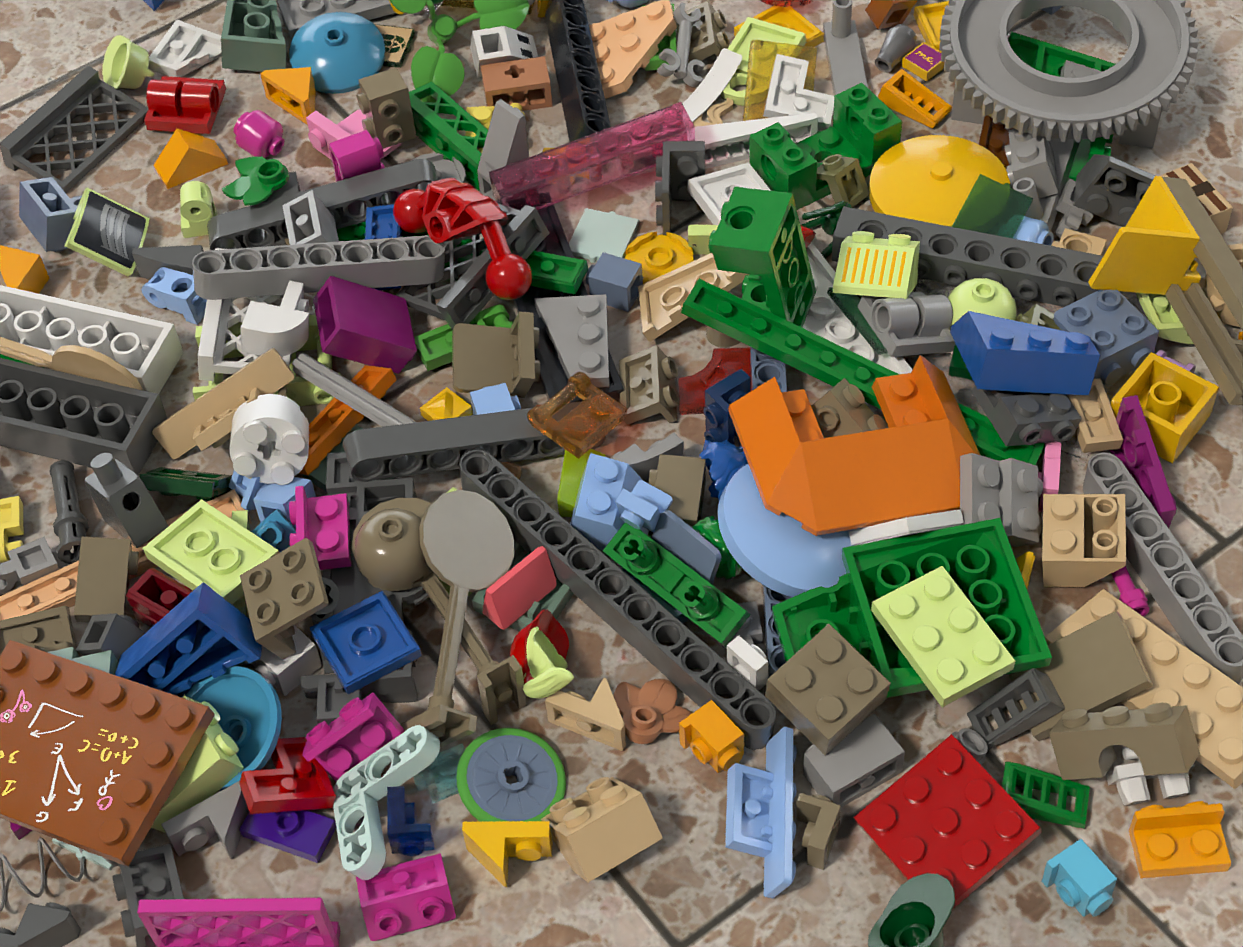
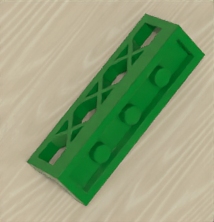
[409,81,488,191]

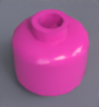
[233,110,285,158]

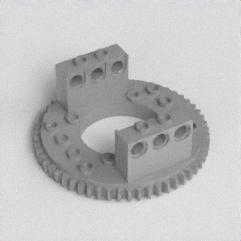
[939,0,1199,148]

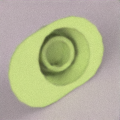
[102,35,155,89]

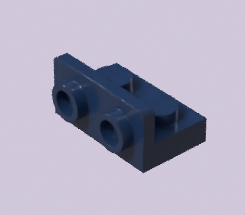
[704,369,751,444]

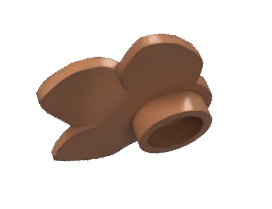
[614,679,692,744]

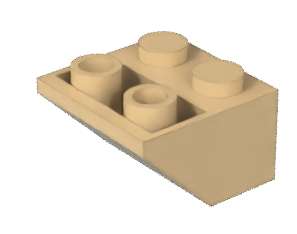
[1042,494,1126,587]
[541,777,663,883]

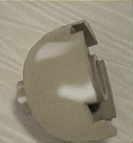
[355,508,432,591]

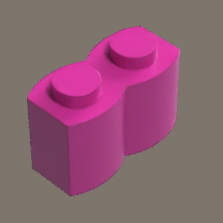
[329,130,385,182]

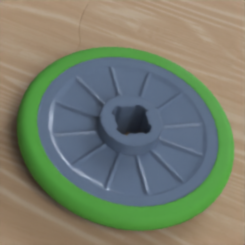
[456,728,566,822]

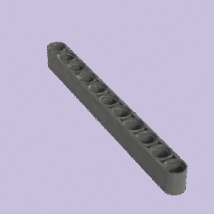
[459,450,776,750]

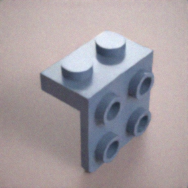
[1053,290,1159,385]
[621,510,721,624]

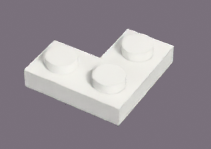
[763,54,834,130]

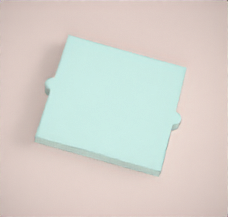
[569,208,639,263]

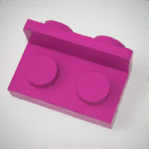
[289,486,351,570]
[302,693,404,782]
[356,853,456,941]

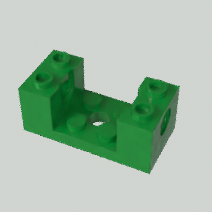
[749,83,902,210]
[708,187,816,328]

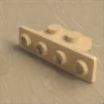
[152,348,294,459]

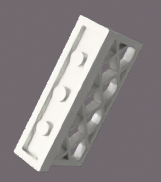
[198,248,291,381]

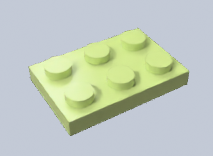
[142,499,279,604]
[871,566,1015,707]

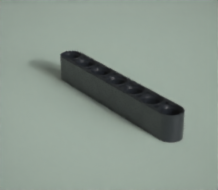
[545,0,611,154]

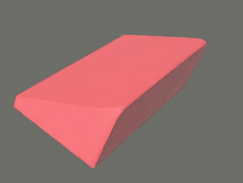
[482,546,557,630]

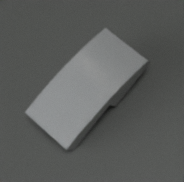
[610,433,684,483]

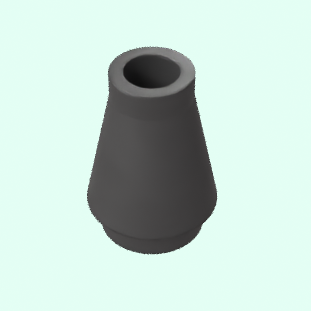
[875,24,917,73]

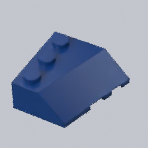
[950,311,1100,396]

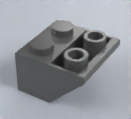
[1073,154,1155,227]

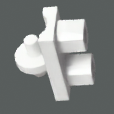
[1106,747,1195,806]

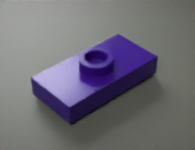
[239,810,336,863]

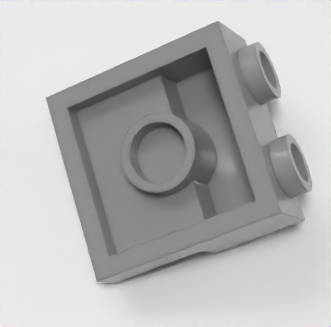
[960,453,1043,547]

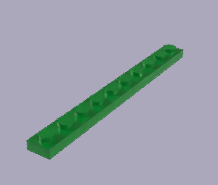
[681,278,1045,465]

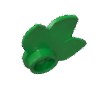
[222,157,289,206]

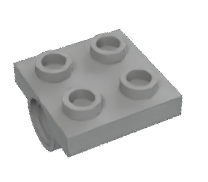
[857,291,955,357]

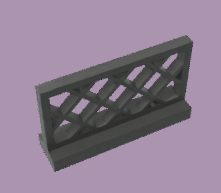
[0,66,148,193]
[396,203,549,330]

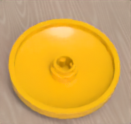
[869,135,1010,233]

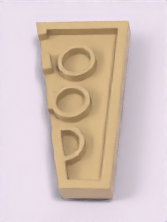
[638,253,749,343]

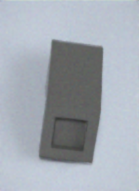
[0,902,81,947]

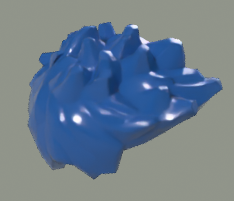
[699,440,748,500]

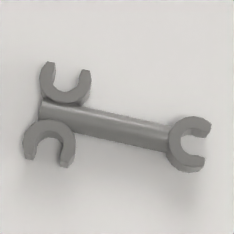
[657,2,705,87]

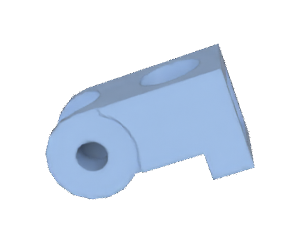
[141,267,207,325]

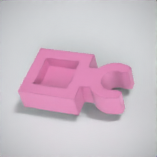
[1038,442,1061,512]

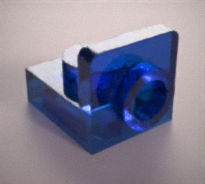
[387,786,435,856]

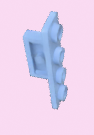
[725,726,797,899]

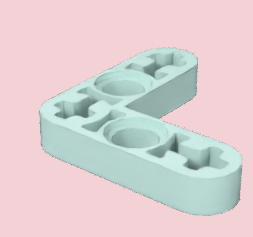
[333,725,440,880]

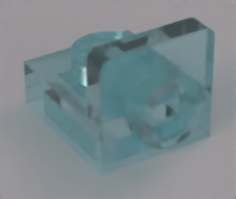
[413,743,465,804]

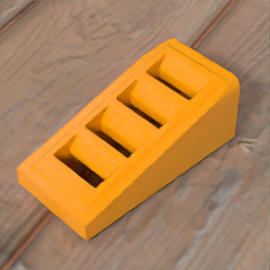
[878,68,952,129]

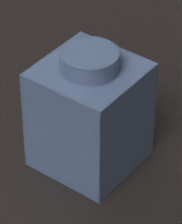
[586,252,643,312]

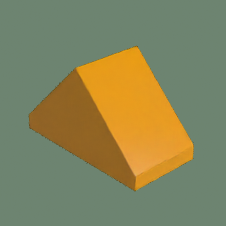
[260,67,316,125]
[154,128,228,190]
[0,245,50,294]

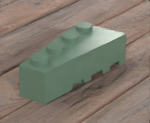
[221,0,286,72]

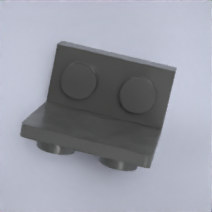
[655,141,706,235]

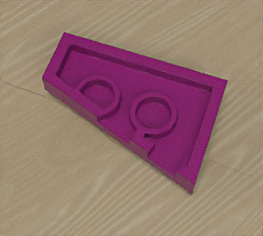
[1109,395,1177,529]

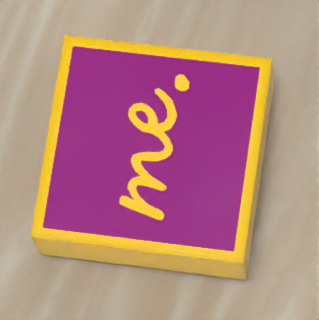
[902,42,944,81]

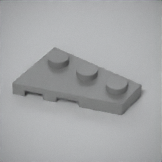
[534,294,610,389]

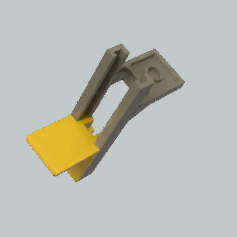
[1088,176,1243,405]

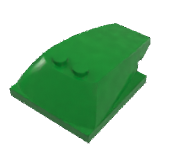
[772,518,1052,698]

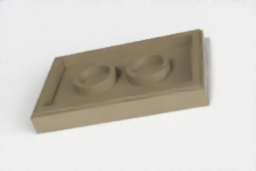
[1009,610,1153,741]

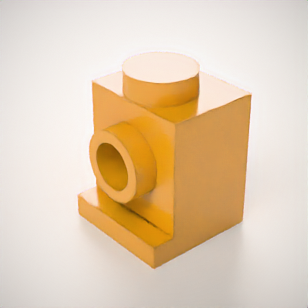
[679,700,744,773]

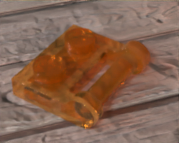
[527,371,628,459]

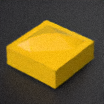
[420,387,473,421]

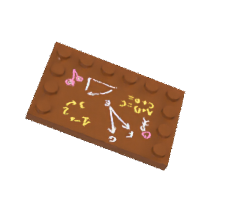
[0,640,215,867]

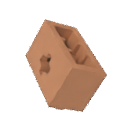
[480,56,553,111]

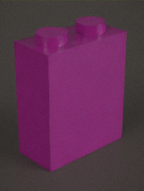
[313,275,417,374]

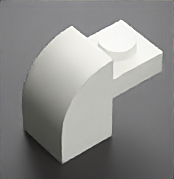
[241,281,309,357]

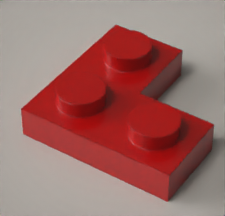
[239,737,336,814]

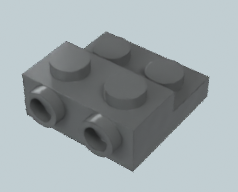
[972,385,1082,446]

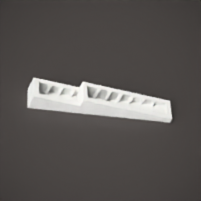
[613,112,818,179]

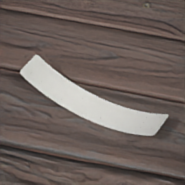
[648,48,743,131]

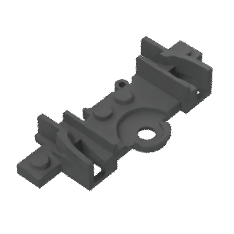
[301,452,429,724]

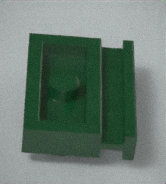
[139,467,232,500]

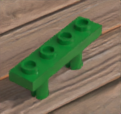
[603,523,750,647]

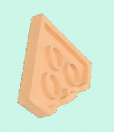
[589,0,677,99]

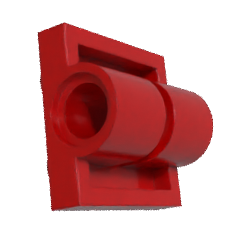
[144,76,226,134]

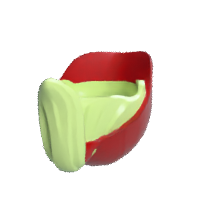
[510,609,574,699]

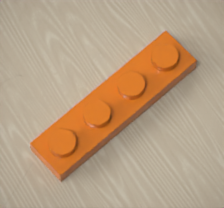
[298,365,397,475]

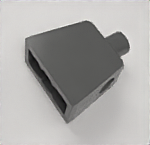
[85,453,169,548]

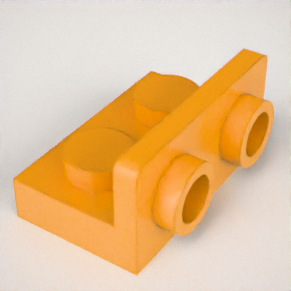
[1129,801,1231,879]

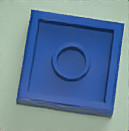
[309,590,422,695]

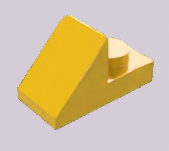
[462,821,553,887]

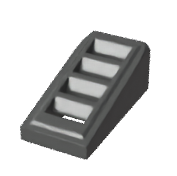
[967,668,1065,750]

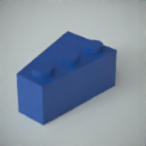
[115,582,262,695]

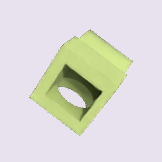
[180,181,217,238]

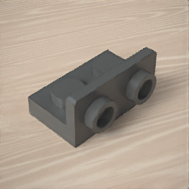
[112,844,184,947]

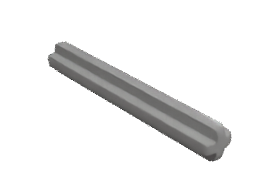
[292,353,415,427]

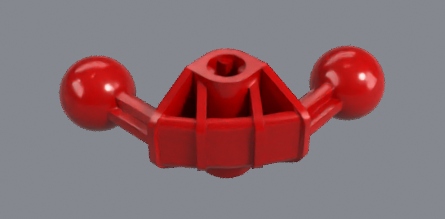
[393,177,532,300]

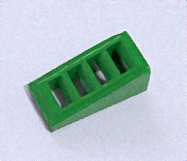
[1001,761,1090,829]

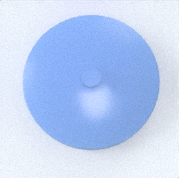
[718,464,864,597]

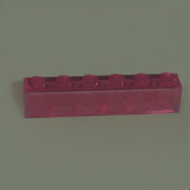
[489,102,695,210]

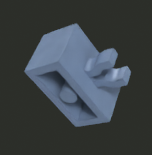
[19,177,82,252]

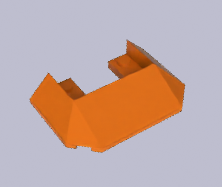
[728,355,980,536]

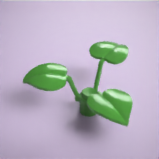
[390,0,529,103]

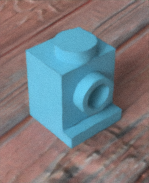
[1041,839,1117,917]

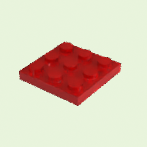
[853,734,1042,909]

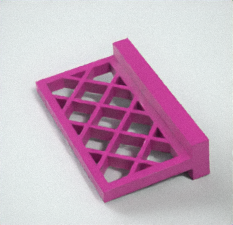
[137,898,341,947]

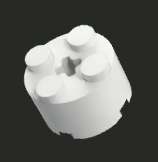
[230,394,309,485]

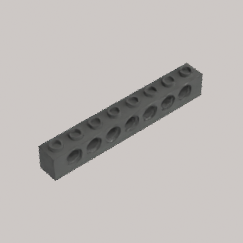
[832,206,1123,307]

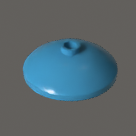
[289,12,385,94]
[185,666,282,791]

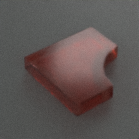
[678,347,752,415]

